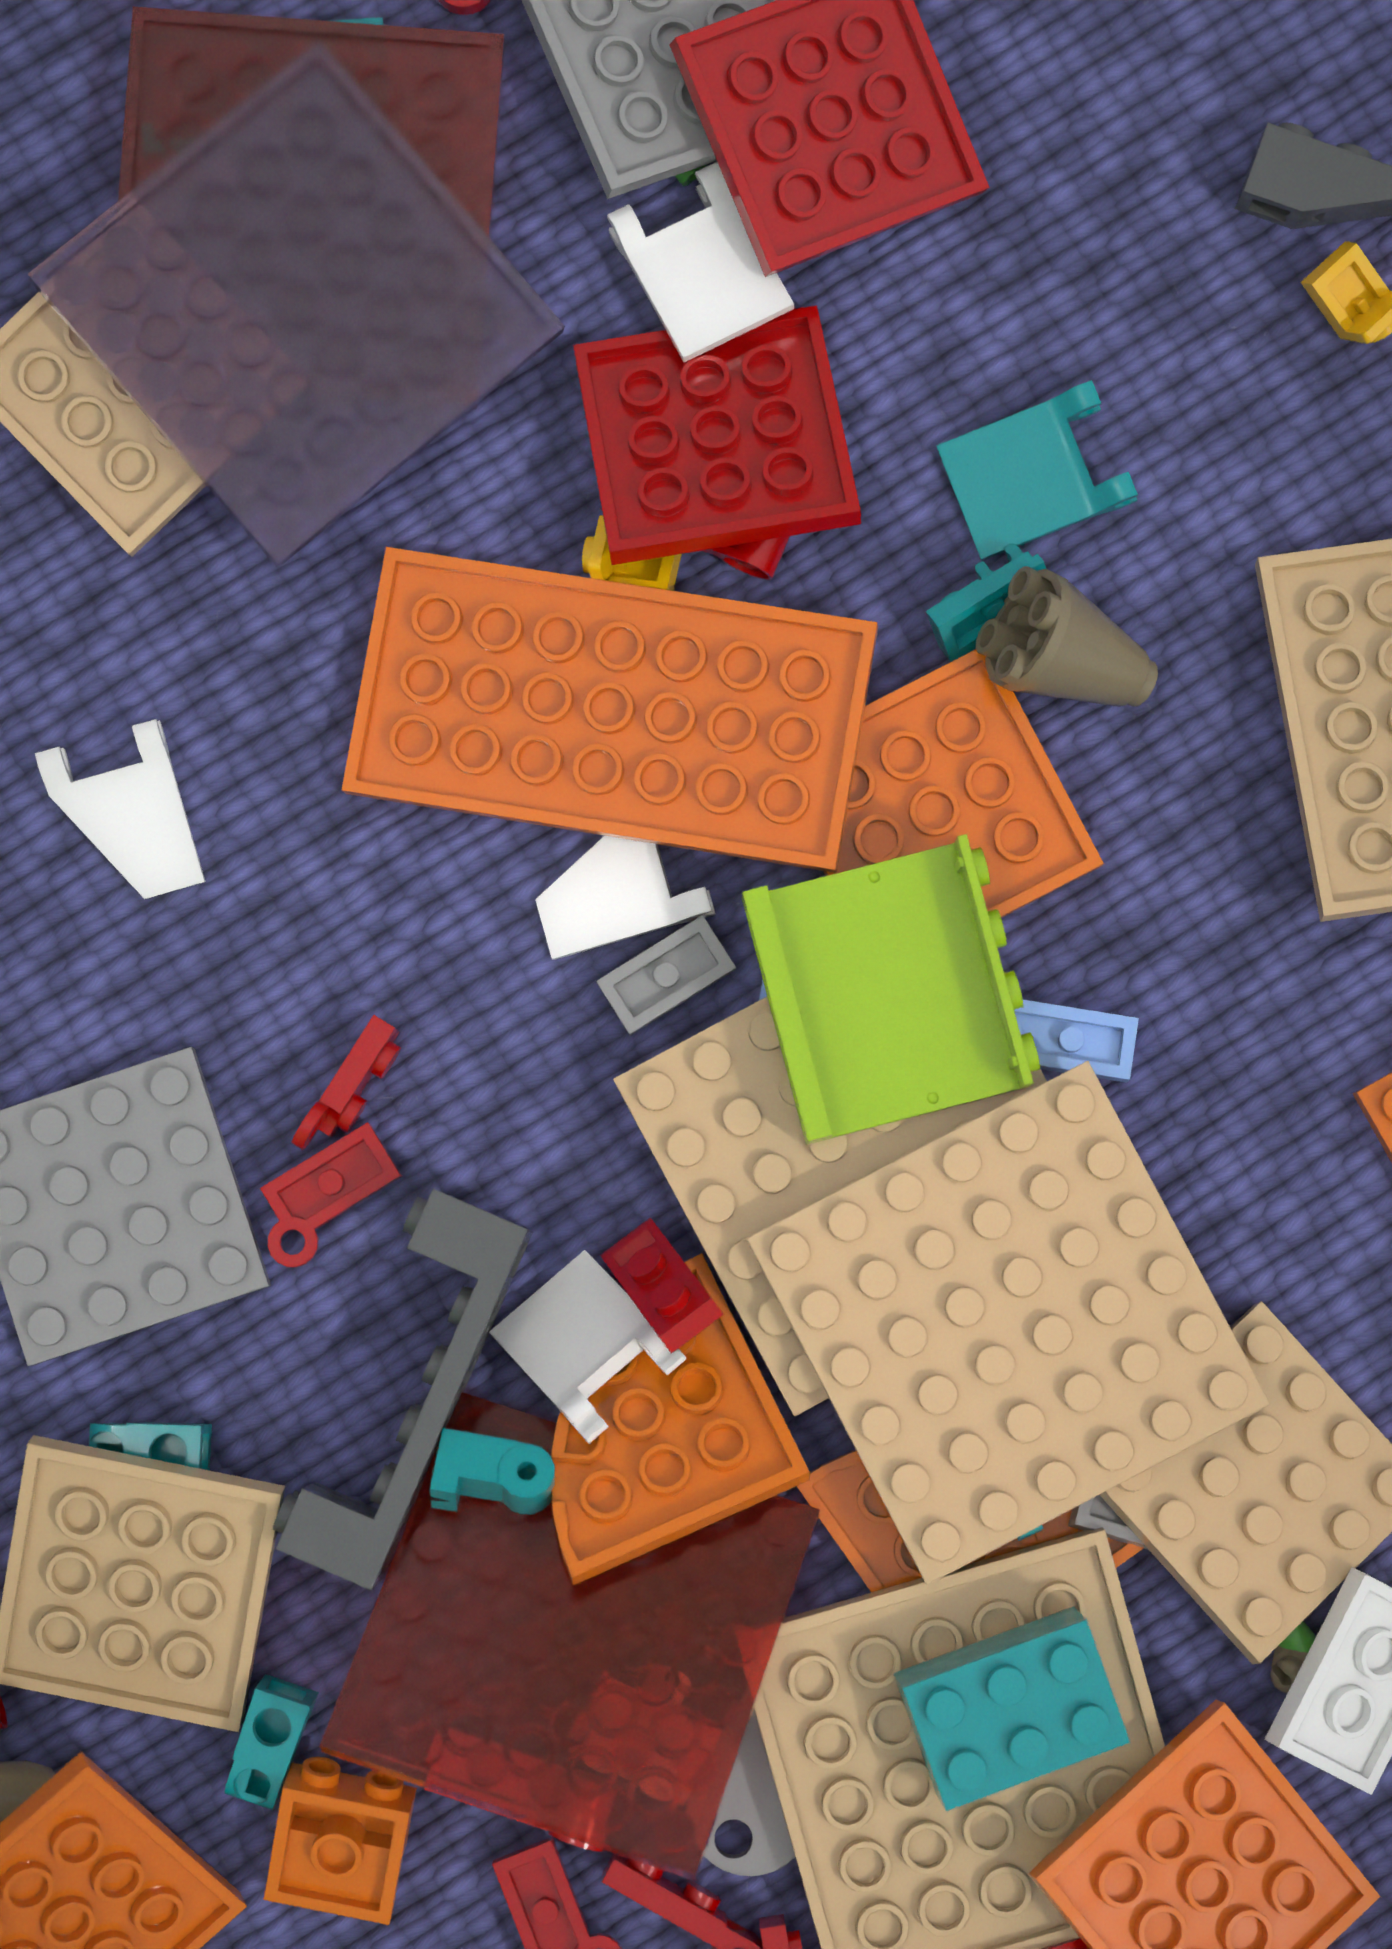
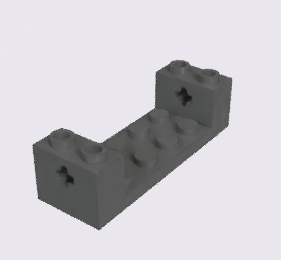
[272,1189,533,1590]

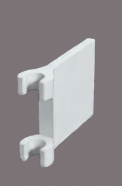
[607,162,794,362]
[489,1250,687,1443]

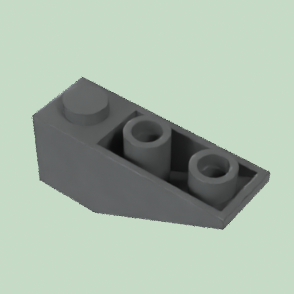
[1235,123,1392,229]

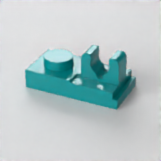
[926,543,1046,662]

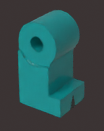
[89,1422,212,1471]
[430,1428,555,1515]
[224,1674,319,1810]

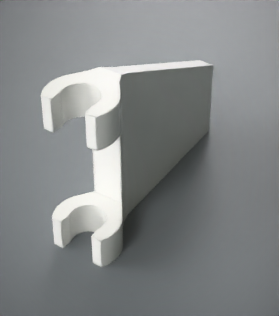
[35,719,206,899]
[535,836,716,960]

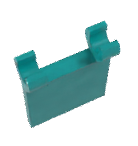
[936,380,1138,561]

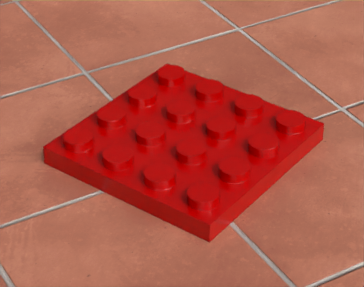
[669,0,990,277]
[573,305,861,565]

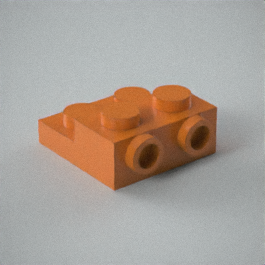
[264,1757,417,1925]

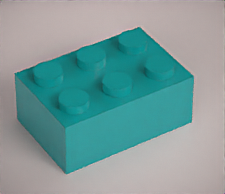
[893,1606,1131,1811]

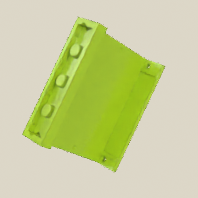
[742,834,1040,1145]

